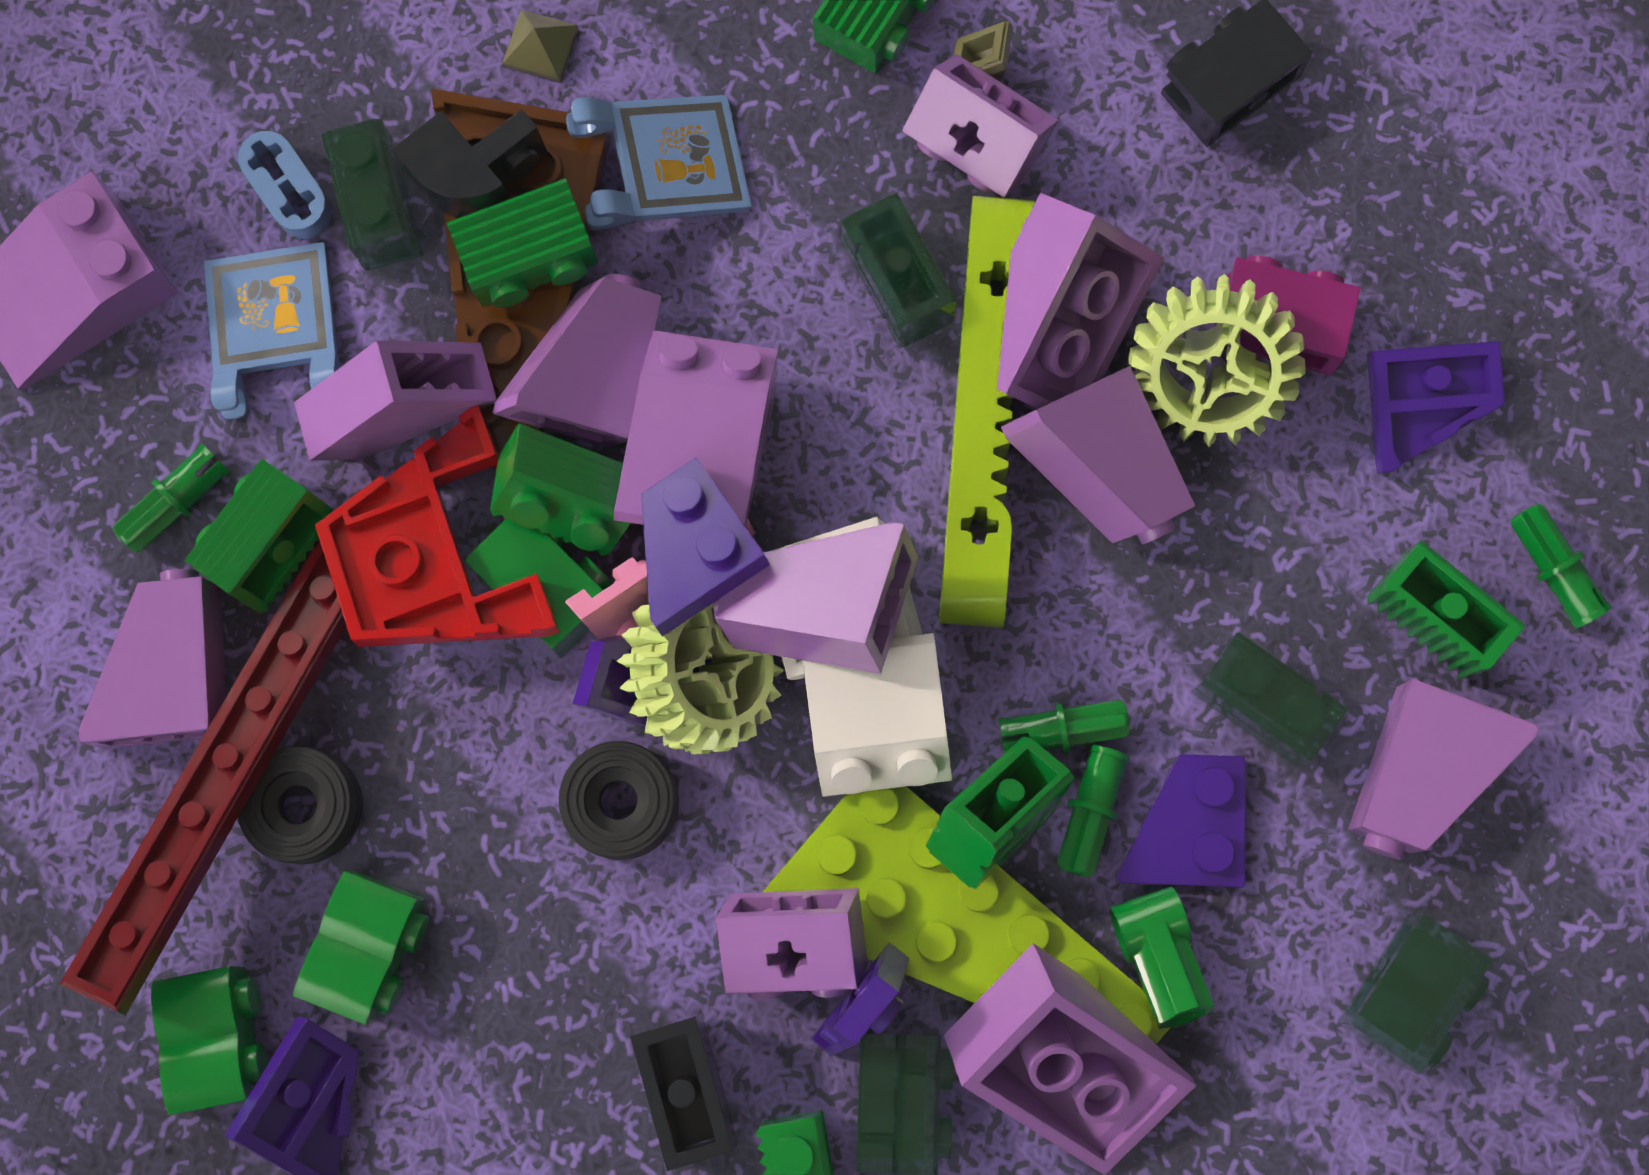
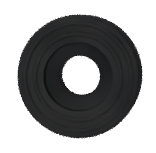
[559,741,679,860]
[238,746,362,865]

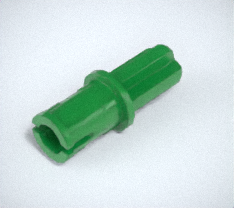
[112,443,231,553]
[1511,504,1612,629]
[998,699,1130,754]
[1057,745,1130,877]

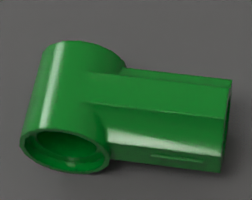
[1109,886,1214,1029]

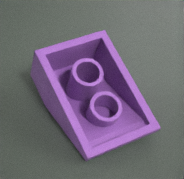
[0,171,179,391]
[997,192,1164,409]
[614,330,778,527]
[944,943,1196,1175]

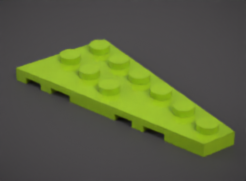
[763,786,1170,1044]

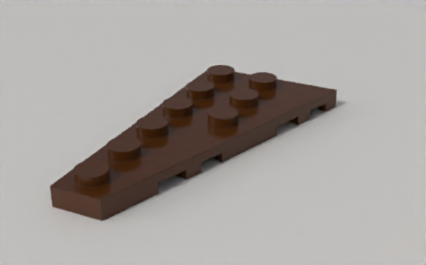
[431,88,612,470]

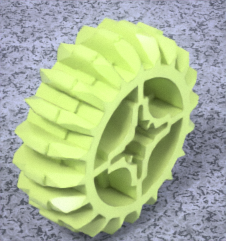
[1129,274,1305,447]
[617,596,785,754]

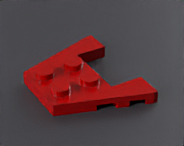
[315,405,560,647]

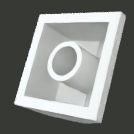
[803,633,952,797]

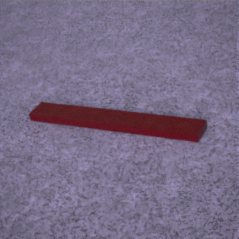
[60,540,346,1016]

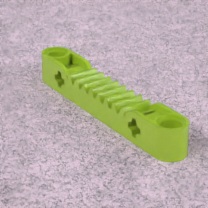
[939,196,1035,628]

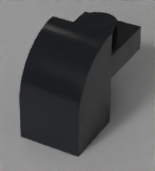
[392,109,547,218]

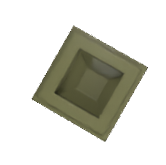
[502,10,579,83]
[953,21,1013,82]

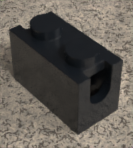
[1161,0,1313,147]
[630,1014,738,1171]

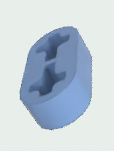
[238,131,332,239]

